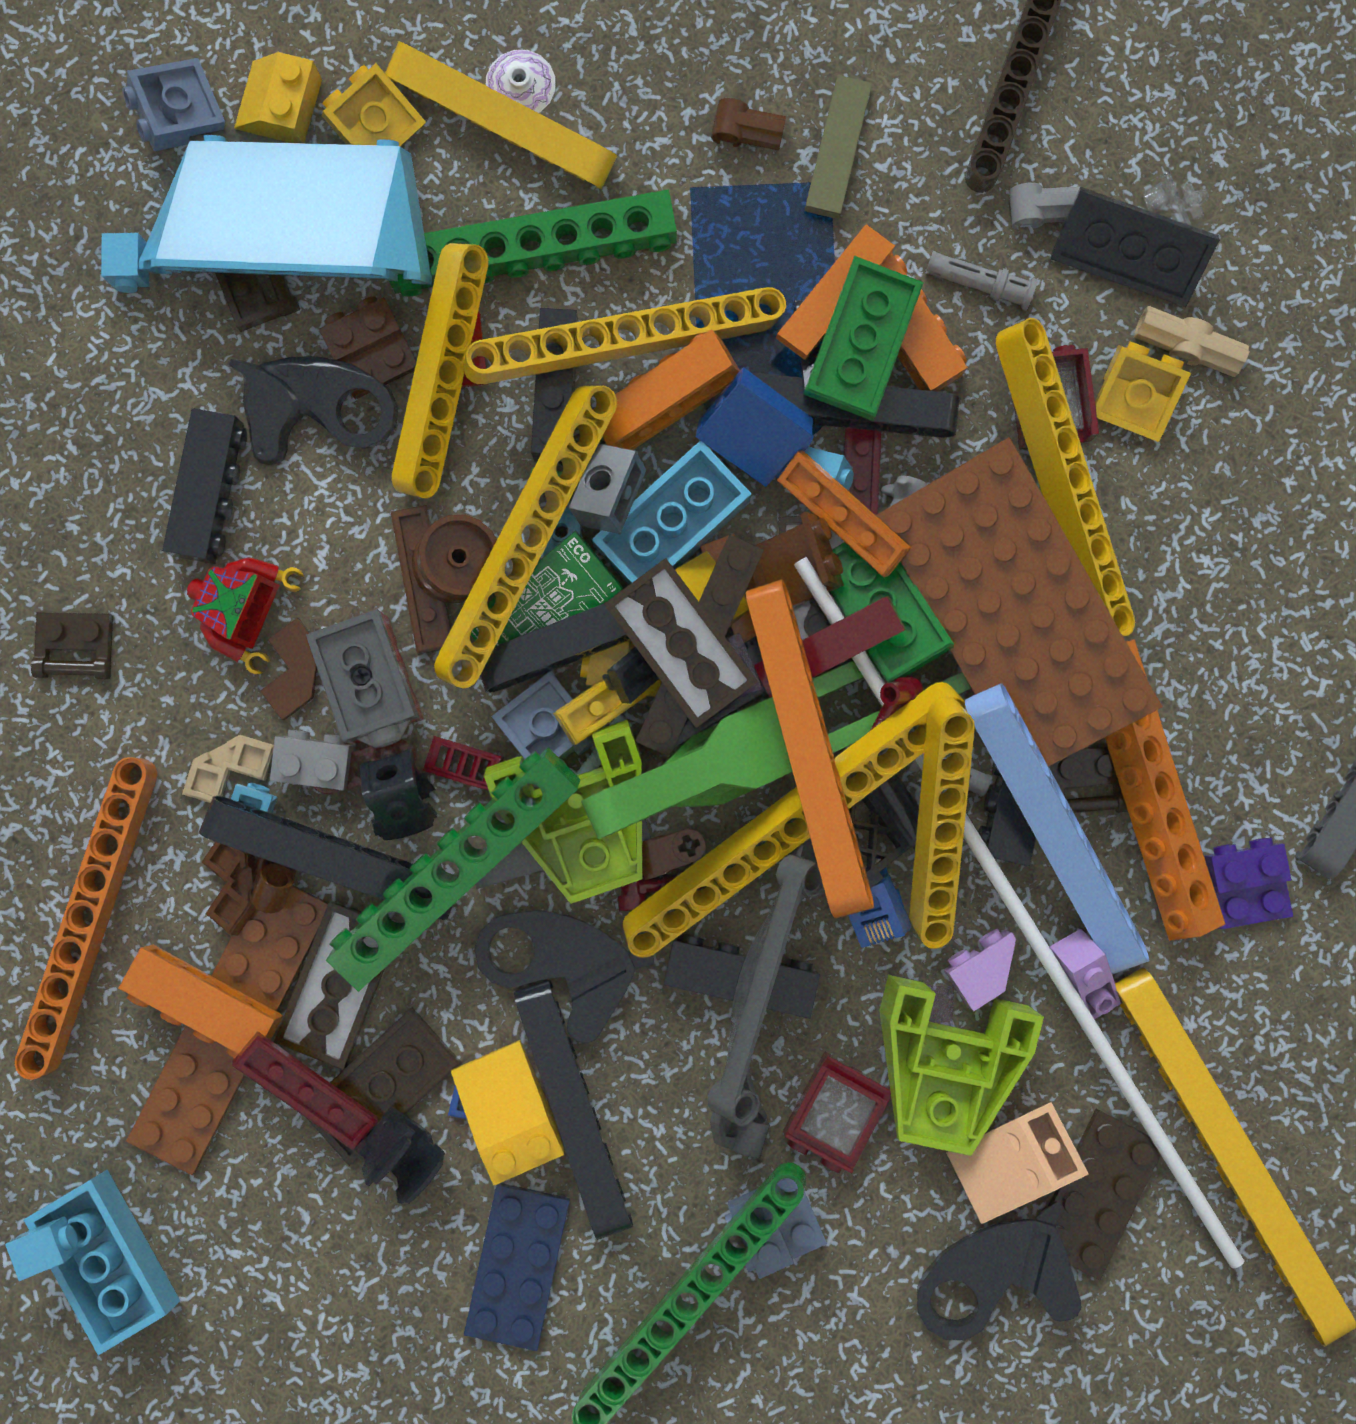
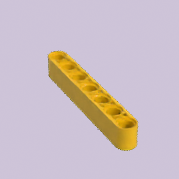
[385,41,617,190]
[392,243,489,498]
[909,697,975,949]

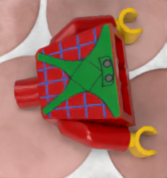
[187,557,304,674]

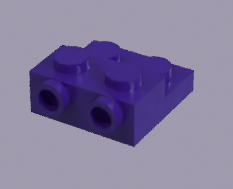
[1204,837,1293,929]

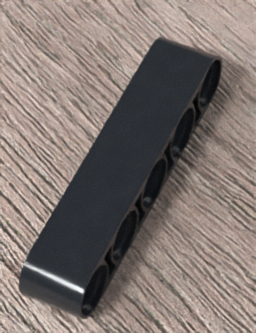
[480,603,630,693]

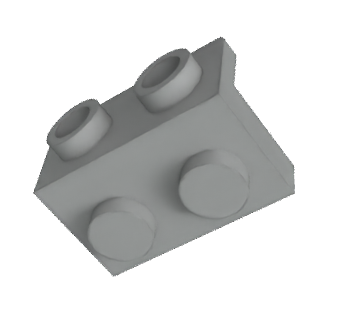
[270,730,356,790]

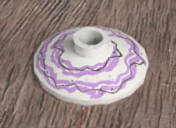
[486,50,555,113]

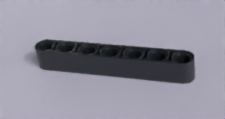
[705,372,960,438]
[199,796,454,920]
[514,980,633,1240]

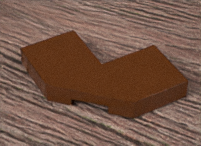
[260,618,317,720]
[202,842,256,936]

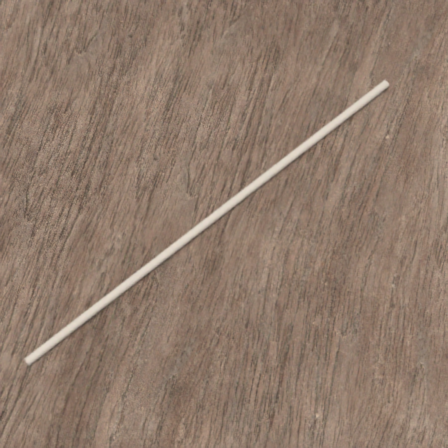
[794,557,1244,1268]

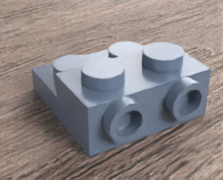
[122,58,225,151]
[491,671,595,764]
[725,1178,827,1279]

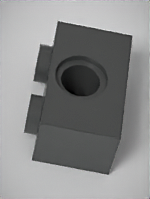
[569,444,646,534]

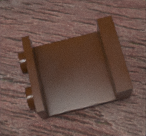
[744,512,844,608]

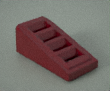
[423,736,504,791]

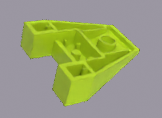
[484,719,642,904]
[879,975,1044,1156]

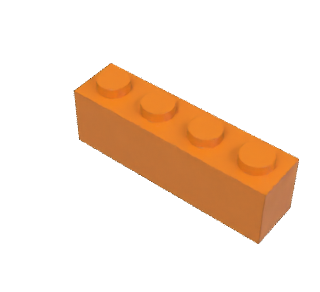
[882,253,968,392]
[592,329,740,450]
[118,944,284,1058]

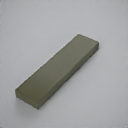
[804,75,872,219]

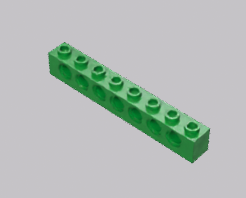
[389,189,677,297]
[326,747,580,992]

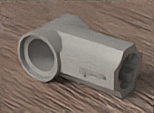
[1009,183,1080,229]

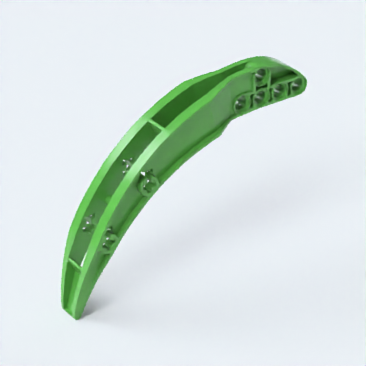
[581,654,971,840]

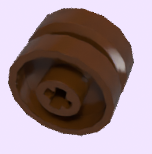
[412,514,497,603]

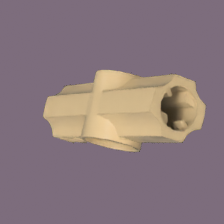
[1134,306,1250,377]

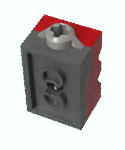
[306,609,424,748]

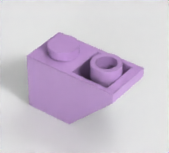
[944,929,1016,1012]
[1050,929,1121,1019]

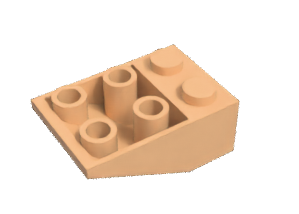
[946,1102,1089,1224]

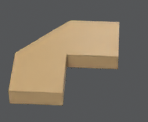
[182,735,274,803]

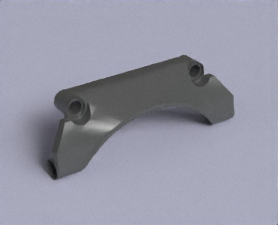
[707,833,858,1158]

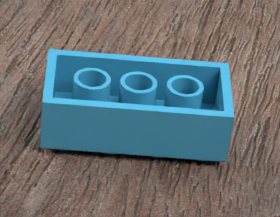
[592,441,751,585]
[24,1170,180,1355]

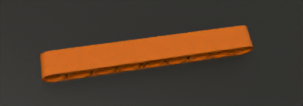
[746,579,874,919]
[14,757,157,1080]

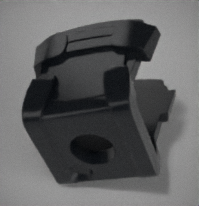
[360,749,438,840]
[355,1107,445,1204]

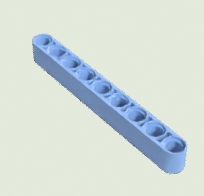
[965,683,1149,974]

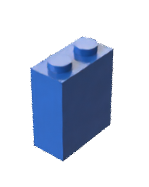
[695,367,814,487]

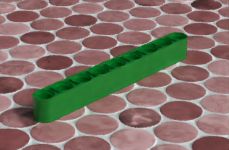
[572,1162,806,1424]

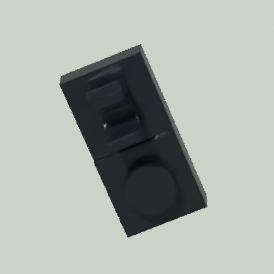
[602,647,659,704]

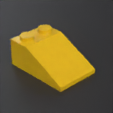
[451,1040,564,1186]

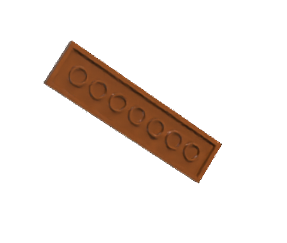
[126,885,328,1175]

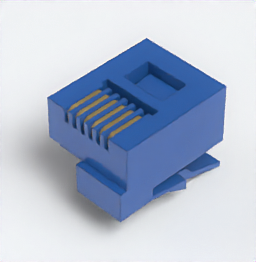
[848,867,912,948]

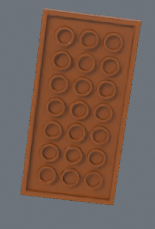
[876,437,1163,766]

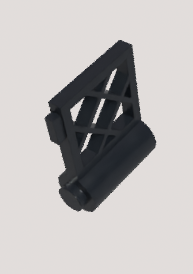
[849,774,919,889]

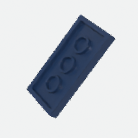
[464,1183,570,1351]

